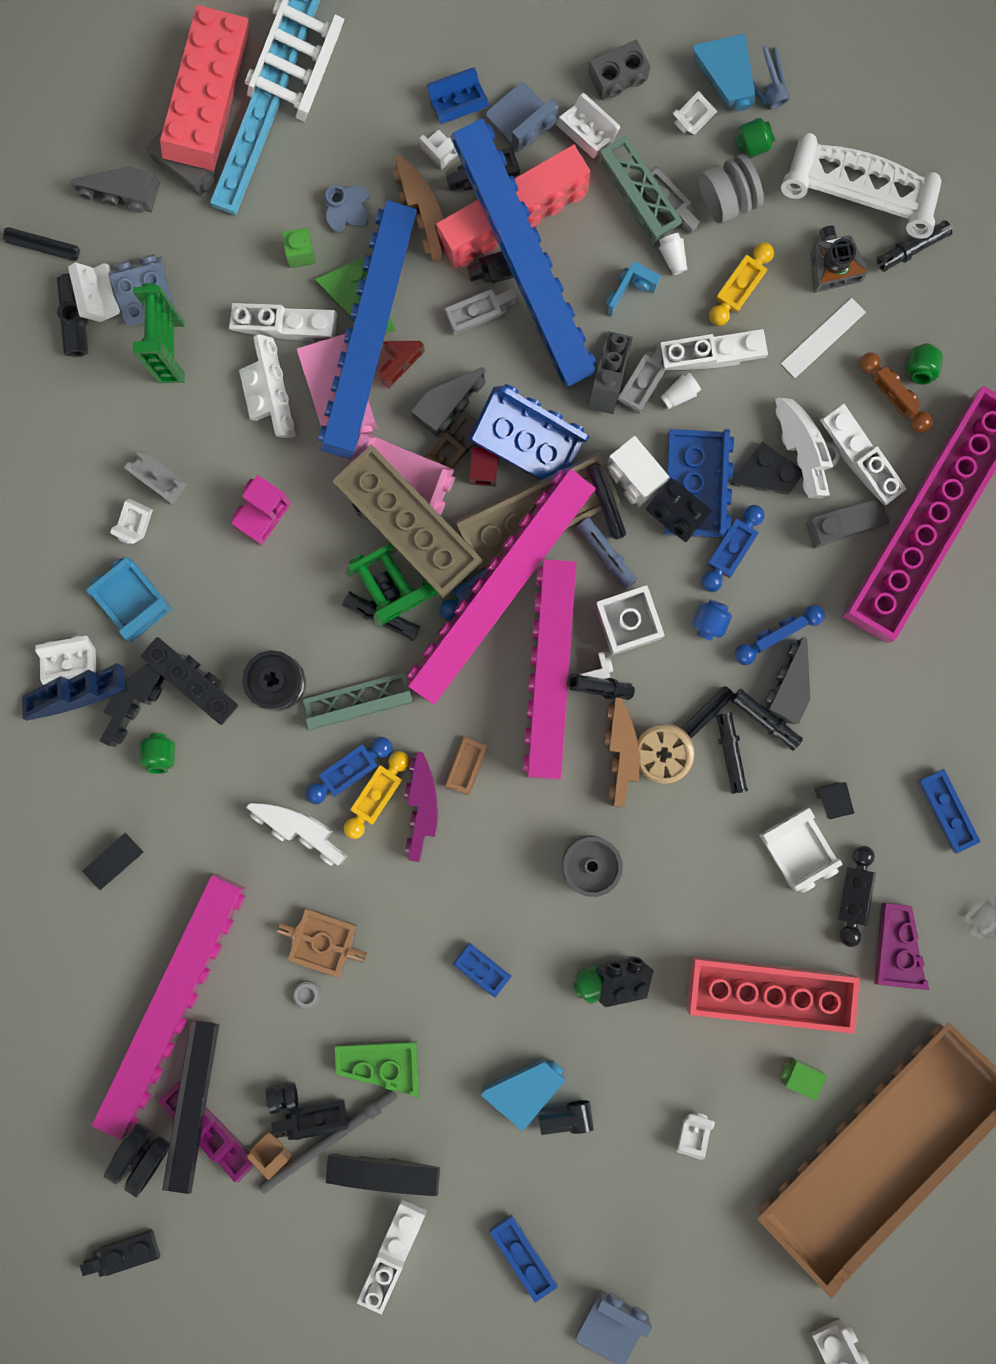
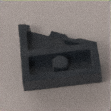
[732,441,803,495]

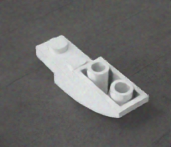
[229,303,338,342]
[660,329,768,370]
[775,398,833,499]
[820,404,907,505]
[246,803,347,866]
[357,1199,427,1315]

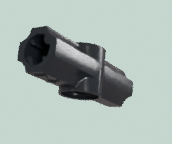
[57,273,88,357]

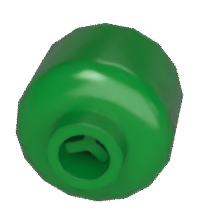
[735,118,775,158]
[906,343,943,385]
[139,733,175,774]
[573,964,604,1004]

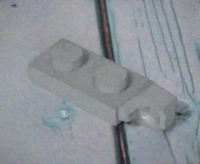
[637,167,699,234]
[444,288,518,335]
[617,341,666,414]

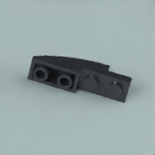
[100,663,165,747]

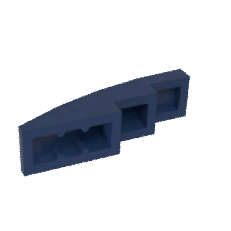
[22,663,126,721]

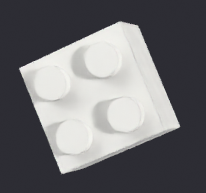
[606,436,669,508]
[594,585,665,656]

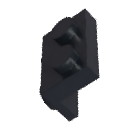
[646,477,712,542]
[595,957,654,1008]

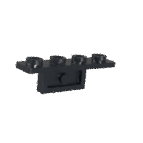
[141,637,238,725]

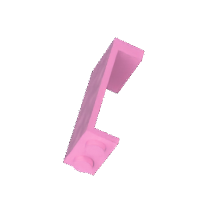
[297,333,378,437]
[350,434,455,515]

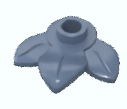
[324,185,370,233]

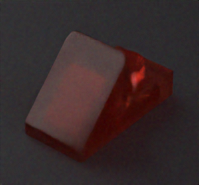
[380,340,425,389]

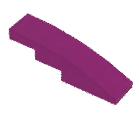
[158,1082,254,1183]

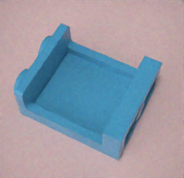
[86,557,173,642]

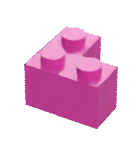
[231,474,291,546]

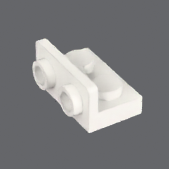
[68,263,120,322]
[810,1318,869,1364]

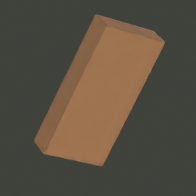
[444,736,488,795]

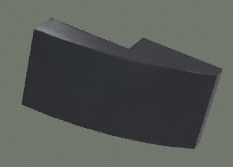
[82,832,143,890]

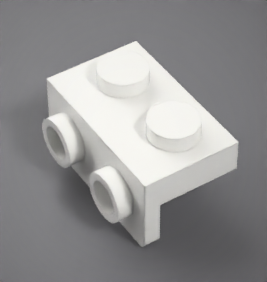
[556,93,620,159]
[35,636,96,685]

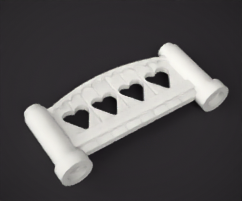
[781,133,942,239]

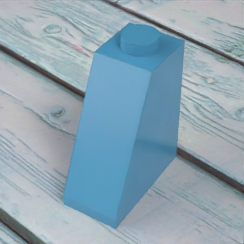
[693,34,755,111]
[481,1058,565,1131]

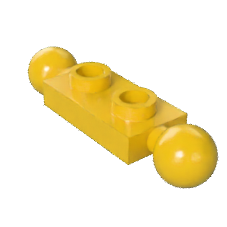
[709,242,774,326]
[343,751,410,839]

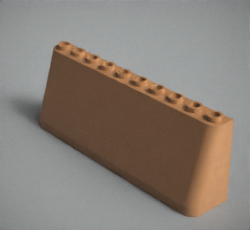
[757,1023,996,1299]

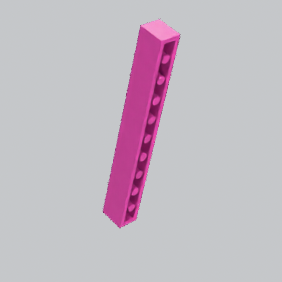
[406,468,596,704]
[92,874,246,1140]

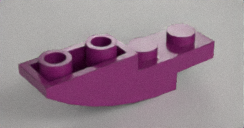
[404,752,438,862]

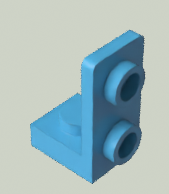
[606,261,661,316]

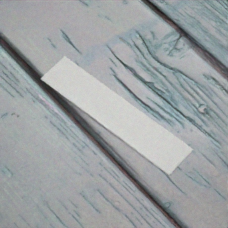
[781,298,866,378]

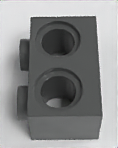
[588,39,650,100]

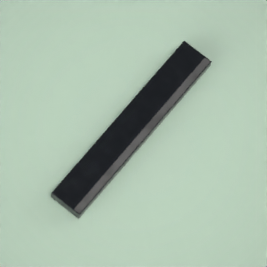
[162,1020,219,1194]

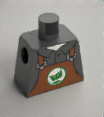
[811,225,868,293]

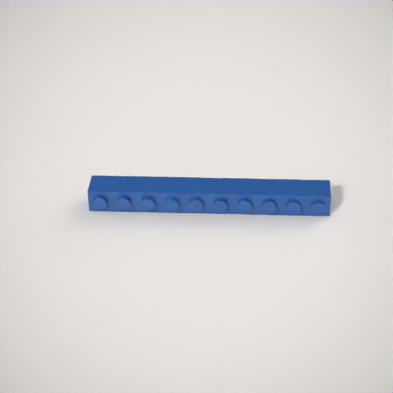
[450,118,597,387]
[317,200,417,460]

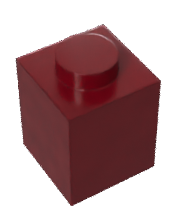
[469,446,499,487]

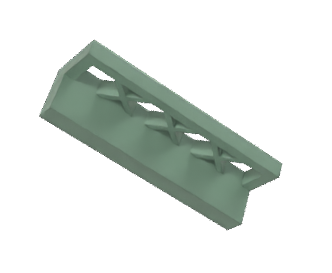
[597,135,682,247]
[303,672,414,730]

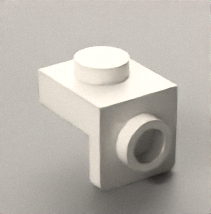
[673,91,717,135]
[110,499,153,544]
[579,652,613,679]
[676,1113,715,1160]

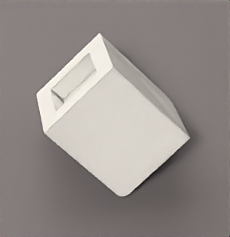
[419,130,458,170]

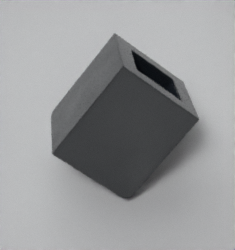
[815,782,854,819]

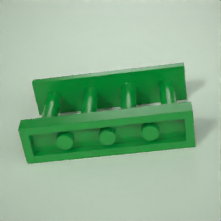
[133,283,185,383]
[346,543,472,627]

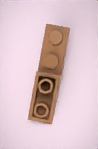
[392,155,444,262]
[604,698,640,807]

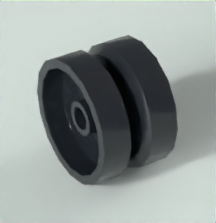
[242,650,306,711]
[103,1123,170,1198]

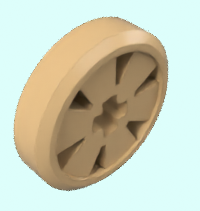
[637,724,695,784]

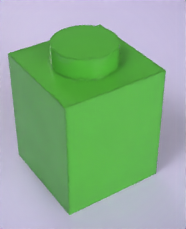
[282,227,316,268]
[780,1057,827,1101]

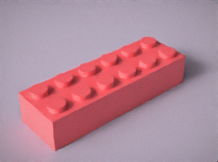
[160,5,249,171]
[436,145,591,269]
[686,956,860,1034]

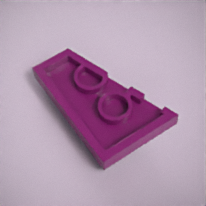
[874,902,930,990]

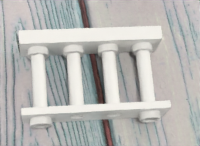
[245,0,345,122]

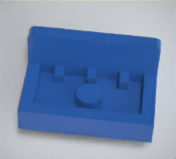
[427,67,489,124]

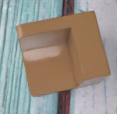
[246,1132,292,1180]

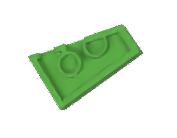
[315,258,395,335]
[335,1041,419,1098]

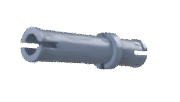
[576,517,638,590]

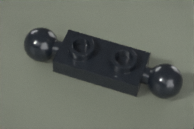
[838,846,876,947]

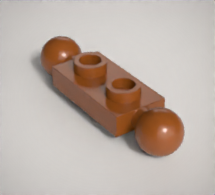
[859,352,933,433]

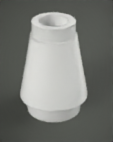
[659,233,688,275]
[660,373,701,409]

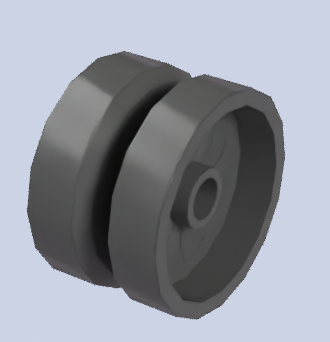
[562,836,623,897]

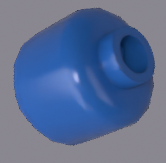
[692,599,732,641]

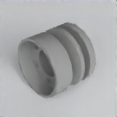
[698,154,764,225]

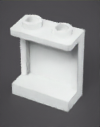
[759,808,843,893]

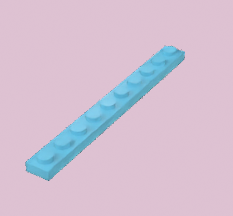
[210,0,321,215]

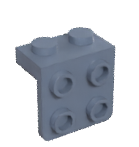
[487,82,558,153]
[109,254,176,325]
[577,1289,652,1364]

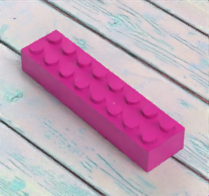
[522,559,576,780]

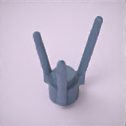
[753,46,790,109]

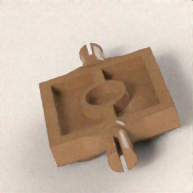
[277,908,368,978]

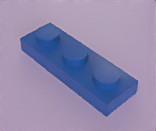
[918,769,981,854]
[489,1214,558,1303]

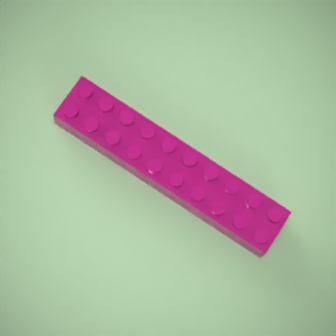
[841,386,996,644]

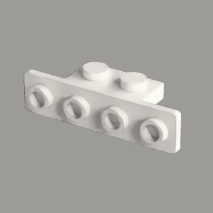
[239,334,296,439]

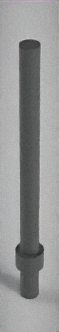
[258,1090,398,1194]

